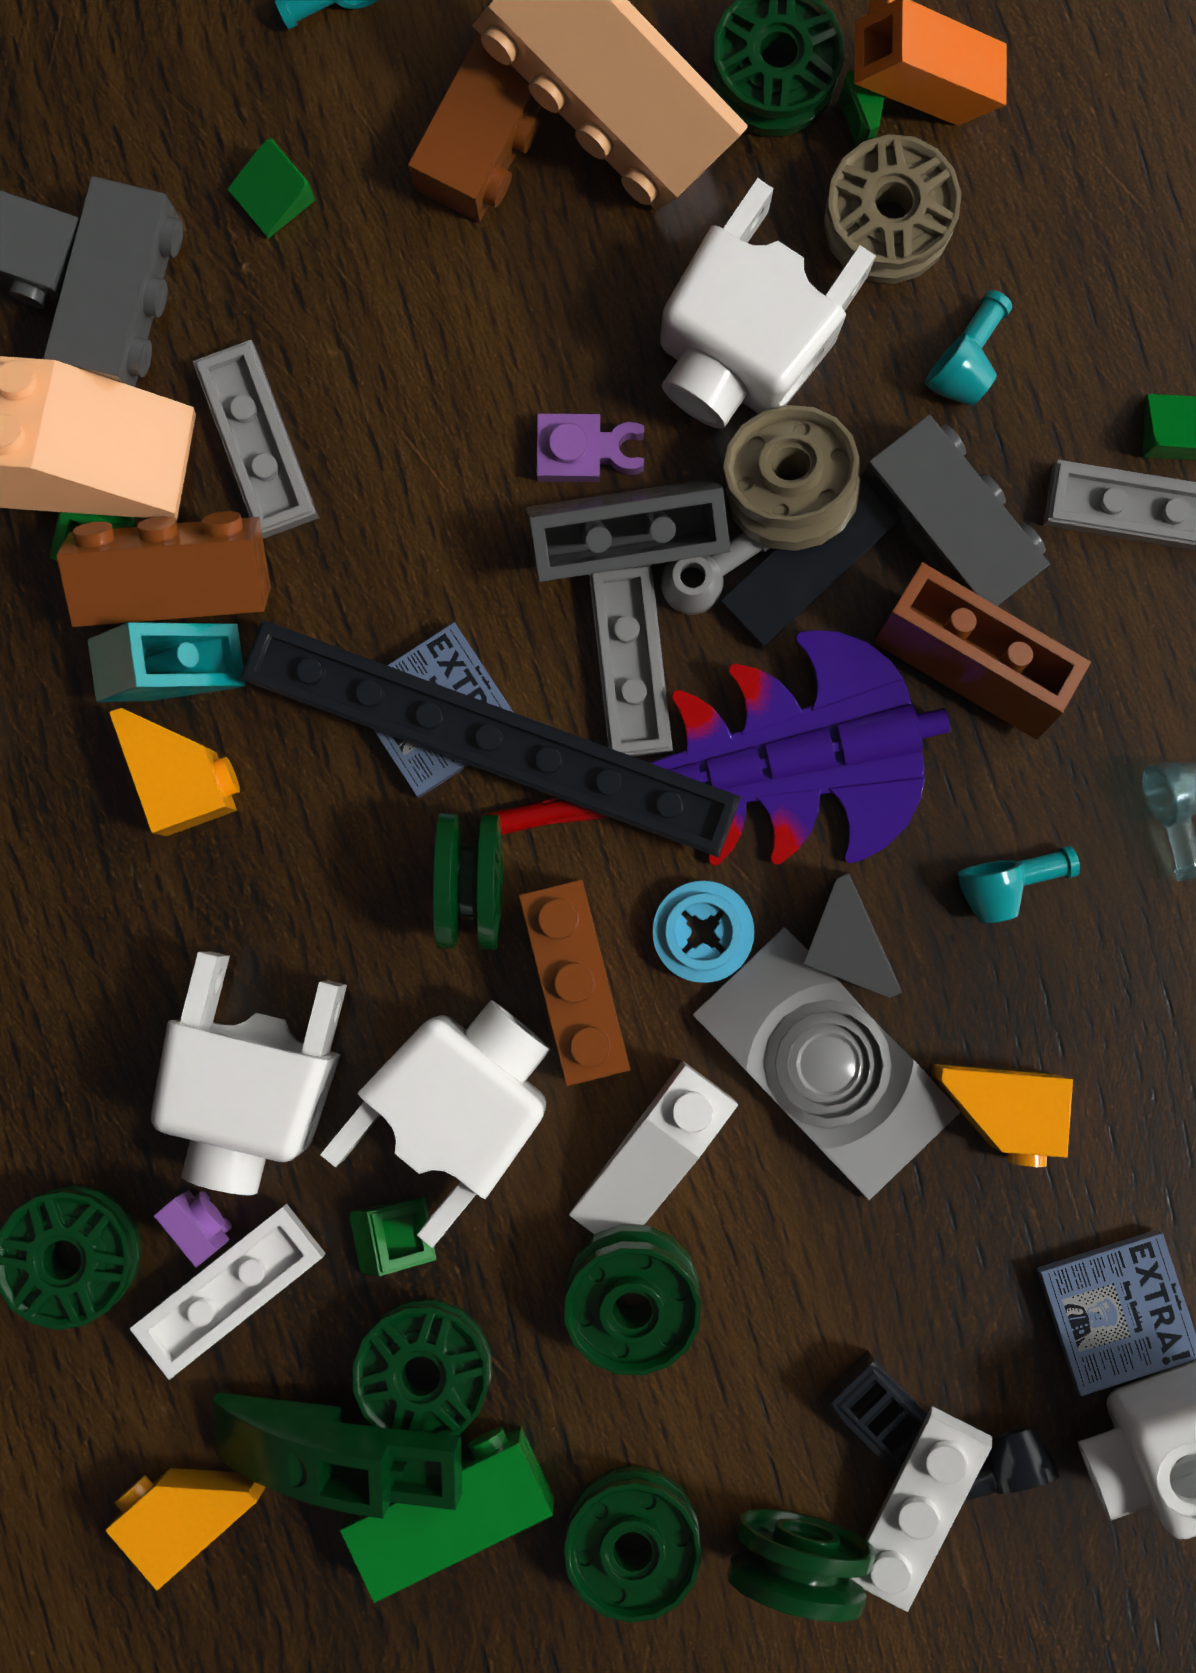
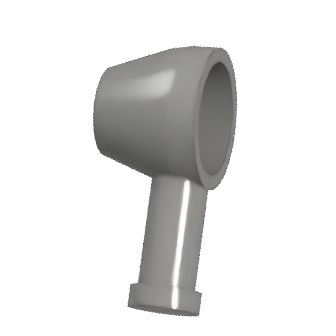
[661,532,770,615]

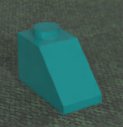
[88,623,246,702]

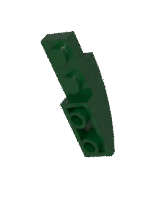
[212,1393,462,1519]

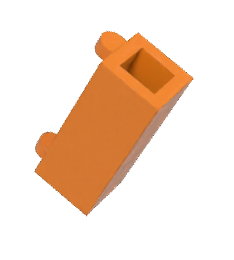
[854,0,1007,126]

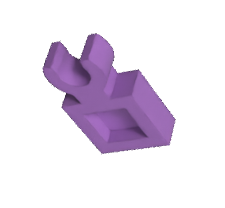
[537,414,644,482]
[154,1190,232,1268]

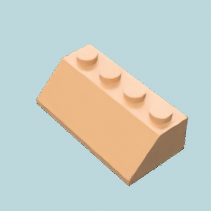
[472,0,748,210]

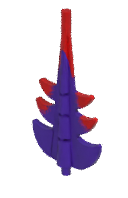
[481,630,950,866]

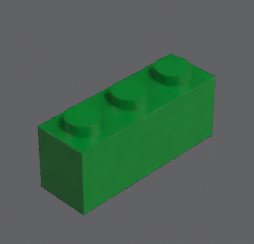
[340,1427,554,1603]

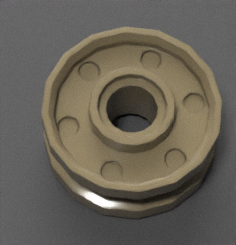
[823,134,962,284]
[723,405,860,551]

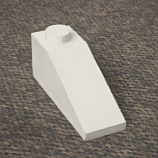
[569,1060,738,1234]

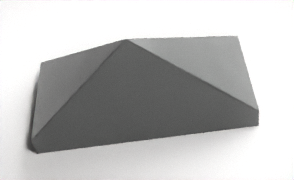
[804,872,902,998]

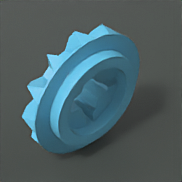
[652,881,754,983]

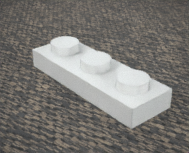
[130,1204,326,1380]
[852,1406,992,1612]

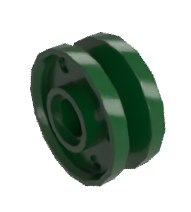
[710,0,844,136]
[433,814,503,949]
[0,1184,142,1330]
[564,1224,701,1376]
[353,1299,492,1436]
[564,1465,702,1623]
[727,1508,876,1623]

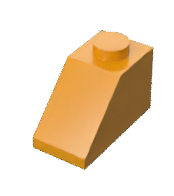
[109,708,240,836]
[931,1064,1073,1167]
[105,1468,266,1591]

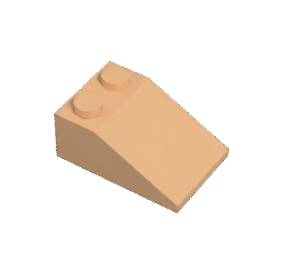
[0,356,196,520]

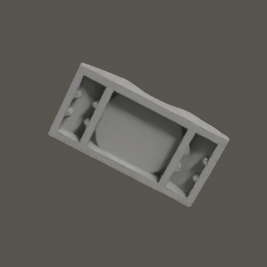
[693,927,960,1200]

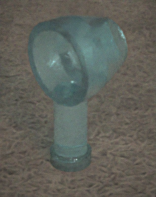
[1142,761,1196,881]

